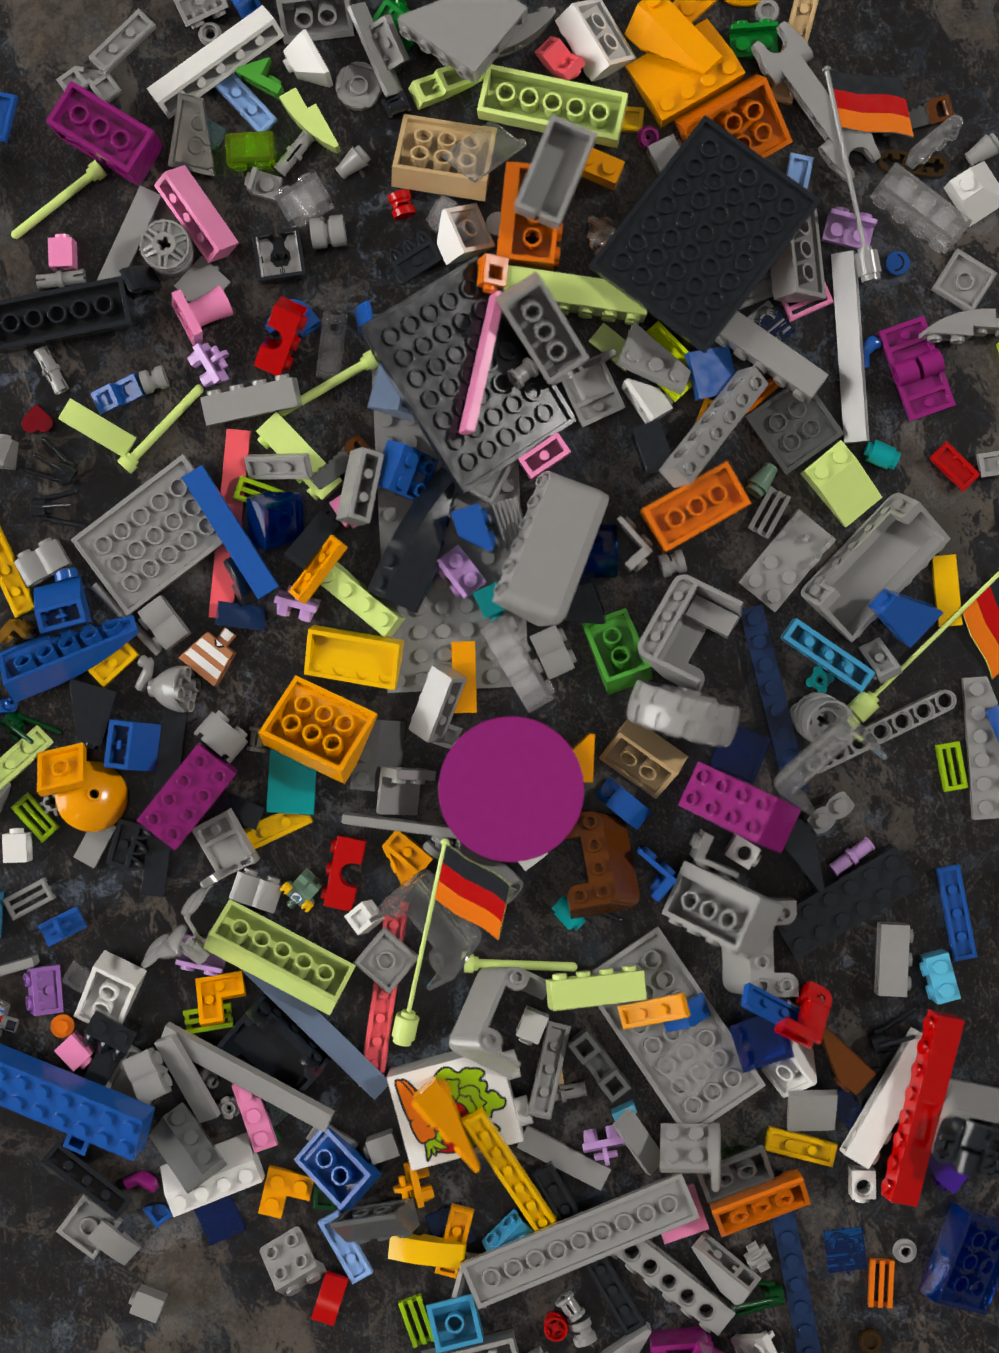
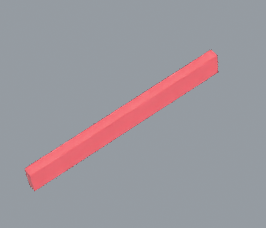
[209,429,251,618]
[359,898,410,1087]

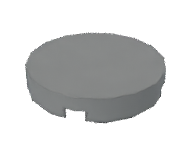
[335,61,382,111]

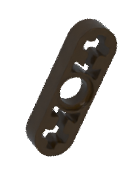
[877,150,948,180]

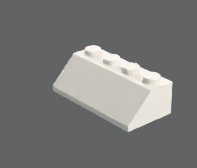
[160,1132,266,1217]

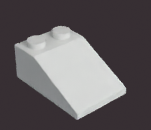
[73,950,147,1024]

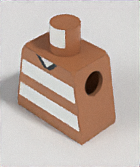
[179,627,236,686]

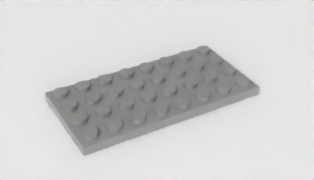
[590,926,766,1124]

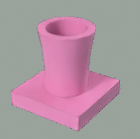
[172,285,233,346]

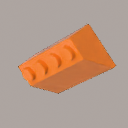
[709,1169,811,1237]

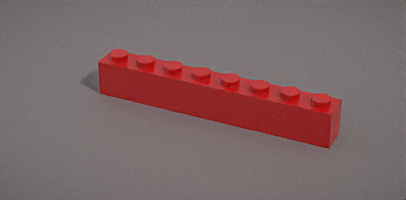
[881,1009,965,1207]

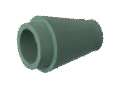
[745,462,778,499]

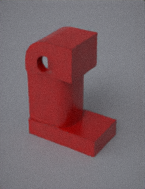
[774,981,832,1049]

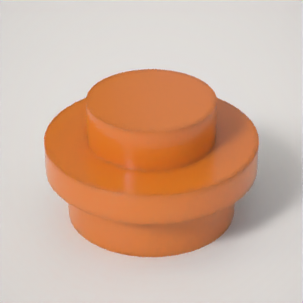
[50,1014,75,1038]

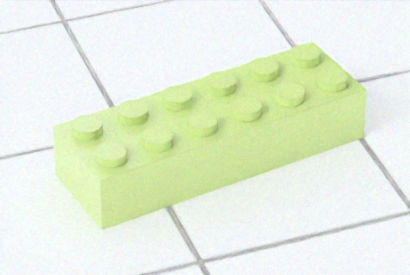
[477,64,628,148]
[503,265,647,325]
[203,899,356,1015]

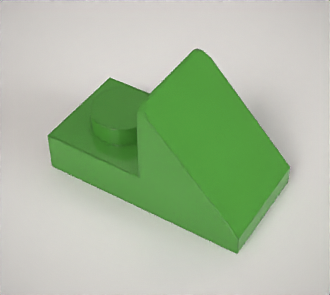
[236,58,285,100]

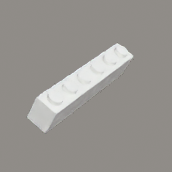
[147,5,284,119]
[839,1027,922,1169]

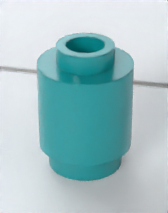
[863,439,901,470]
[551,895,586,930]

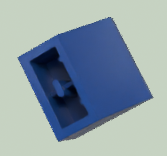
[377,439,439,501]
[451,503,497,553]
[34,576,92,634]
[104,719,162,772]

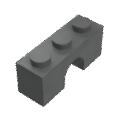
[568,1027,631,1103]

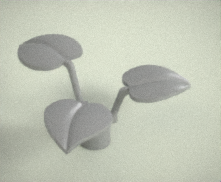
[141,884,214,968]

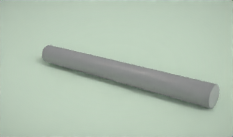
[91,582,163,656]

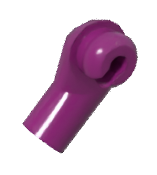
[123,1171,159,1193]

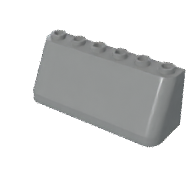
[492,471,609,626]
[801,493,951,642]

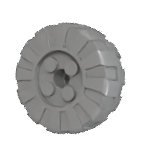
[627,680,740,747]

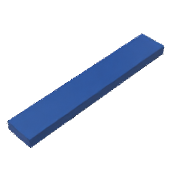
[182,465,280,599]

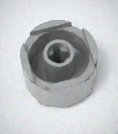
[194,710,248,763]

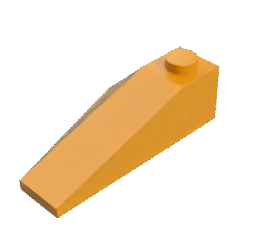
[625,0,723,75]
[411,1075,480,1173]

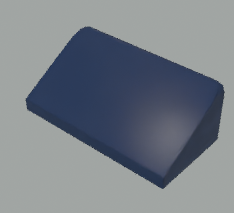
[215,601,265,631]

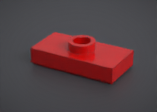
[929,441,981,492]

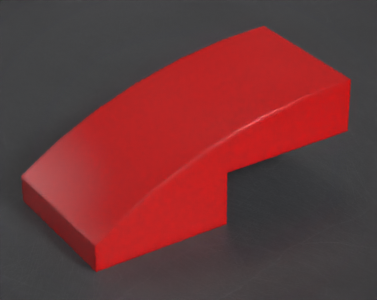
[311,1271,349,1326]

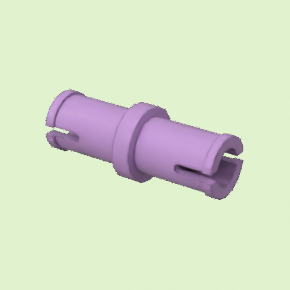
[828,837,875,877]

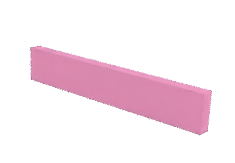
[459,290,503,436]

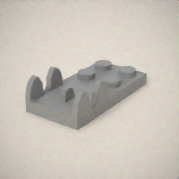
[738,509,836,612]

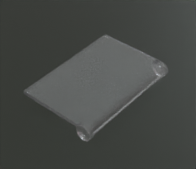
[441,121,527,183]

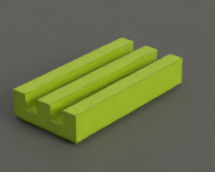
[232,475,285,514]
[935,741,968,792]
[11,791,61,843]
[183,1002,234,1034]
[398,1293,434,1348]

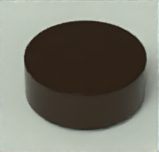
[857,1328,883,1353]

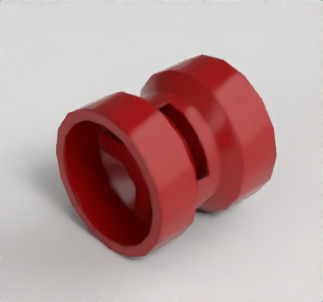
[387,189,416,220]
[544,1310,568,1342]

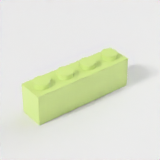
[256,412,344,502]
[321,562,406,637]
[545,965,647,1011]

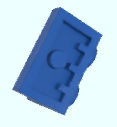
[635,845,677,902]

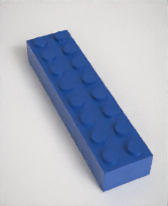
[0,1044,155,1161]

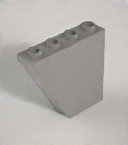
[398,0,528,84]

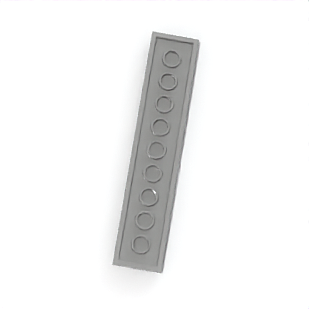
[460,1173,700,1309]

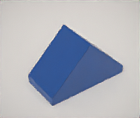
[663,992,711,1032]

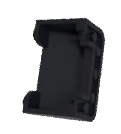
[216,995,331,1093]

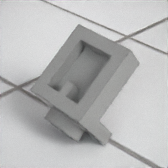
[244,166,283,202]

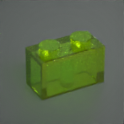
[225,131,277,171]

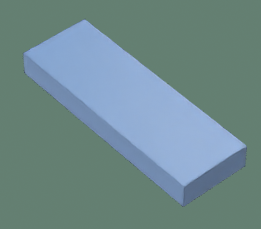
[214,73,278,137]
[318,1209,373,1284]

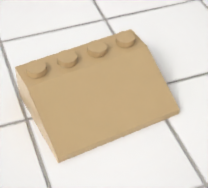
[391,114,497,201]

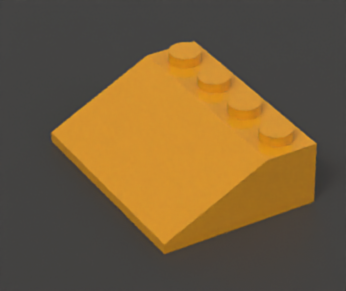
[625,19,745,129]
[258,675,378,784]

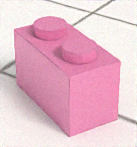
[518,432,571,481]

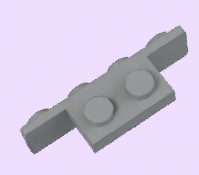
[347,2,410,97]

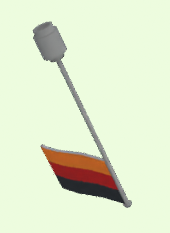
[822,66,914,283]

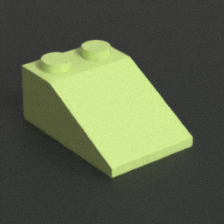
[800,440,882,528]

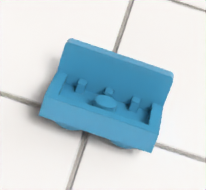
[482,1209,535,1251]

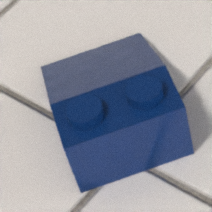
[294,1127,382,1211]

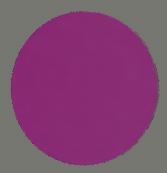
[438,716,584,862]

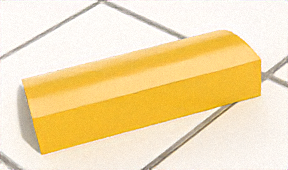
[304,625,405,690]

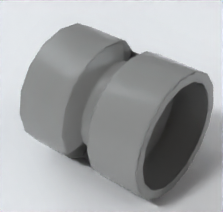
[309,214,347,249]

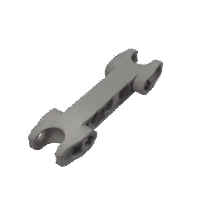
[751,21,881,183]

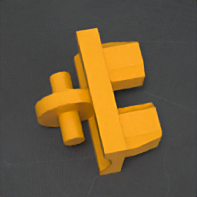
[393,1161,434,1209]

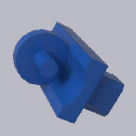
[38,906,88,947]

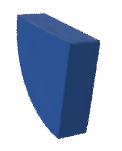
[142,1202,173,1228]

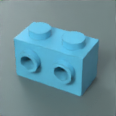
[919,949,961,1005]

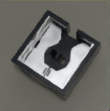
[252,227,308,285]

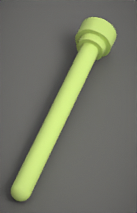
[11,160,107,239]
[278,349,379,416]
[117,384,204,474]
[464,954,577,973]

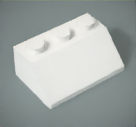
[555,0,636,82]

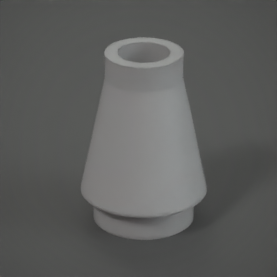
[964,133,999,166]
[335,144,371,179]

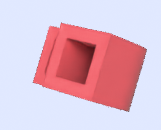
[534,36,586,81]

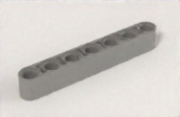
[803,689,957,774]

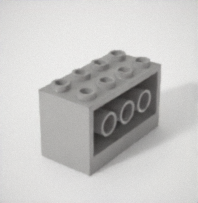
[662,861,784,960]

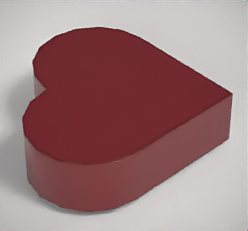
[21,404,54,434]

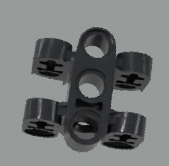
[932,1116,999,1180]

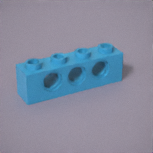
[779,618,876,692]

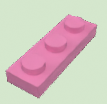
[231,1084,278,1153]

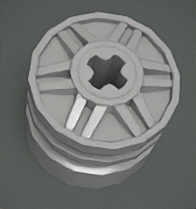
[139,219,196,278]
[793,692,854,749]

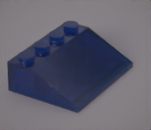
[918,1202,999,1315]

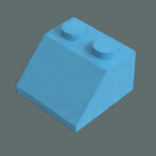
[426,1293,484,1353]

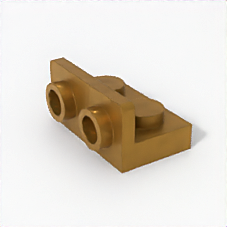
[0,619,37,647]

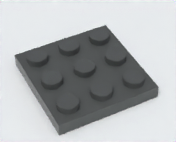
[744,387,844,475]

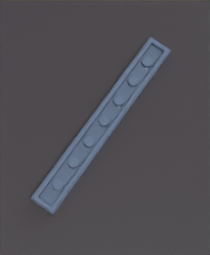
[240,968,388,1100]

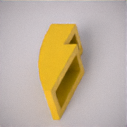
[388,1234,466,1268]

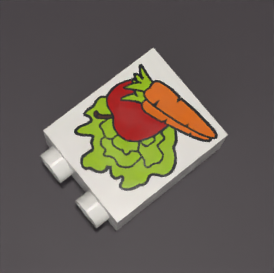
[387,1049,534,1171]

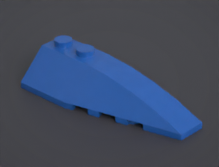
[0,615,139,703]

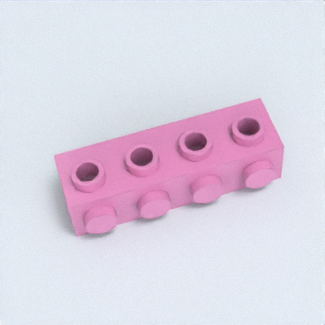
[154,165,239,263]

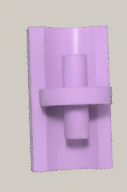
[187,343,229,387]
[274,585,321,622]
[582,1125,626,1166]

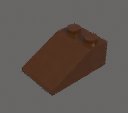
[821,1026,876,1095]

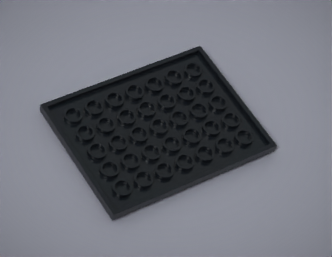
[588,115,822,354]
[358,256,577,494]

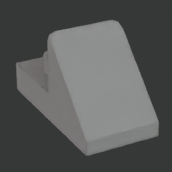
[858,637,902,683]

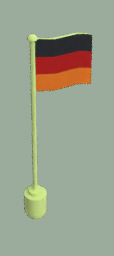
[847,568,999,725]
[392,838,511,1046]

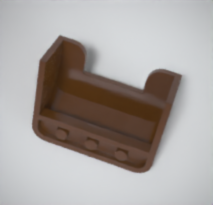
[564,811,640,919]

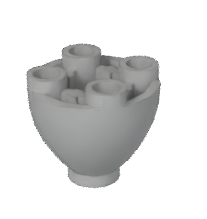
[147,665,201,712]

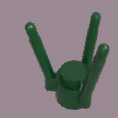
[0,712,63,762]
[734,1281,785,1317]

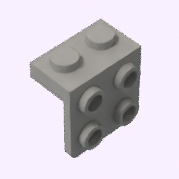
[615,516,653,573]
[689,829,739,880]
[260,1226,326,1296]

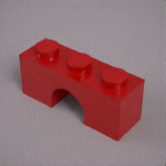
[254,296,308,376]
[321,834,367,911]

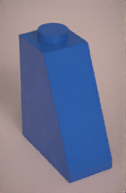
[868,588,943,648]

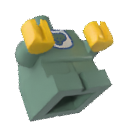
[280,868,324,912]

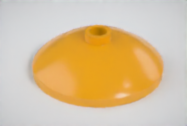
[55,761,128,832]

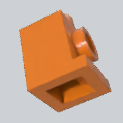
[477,253,509,294]

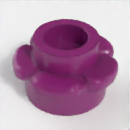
[636,125,659,149]

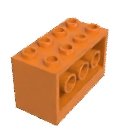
[497,161,563,272]
[639,461,751,554]

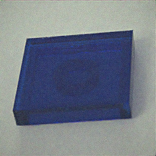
[709,725,771,783]

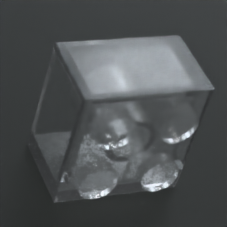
[274,172,334,228]

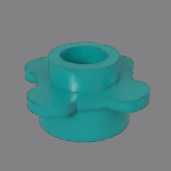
[806,666,834,693]

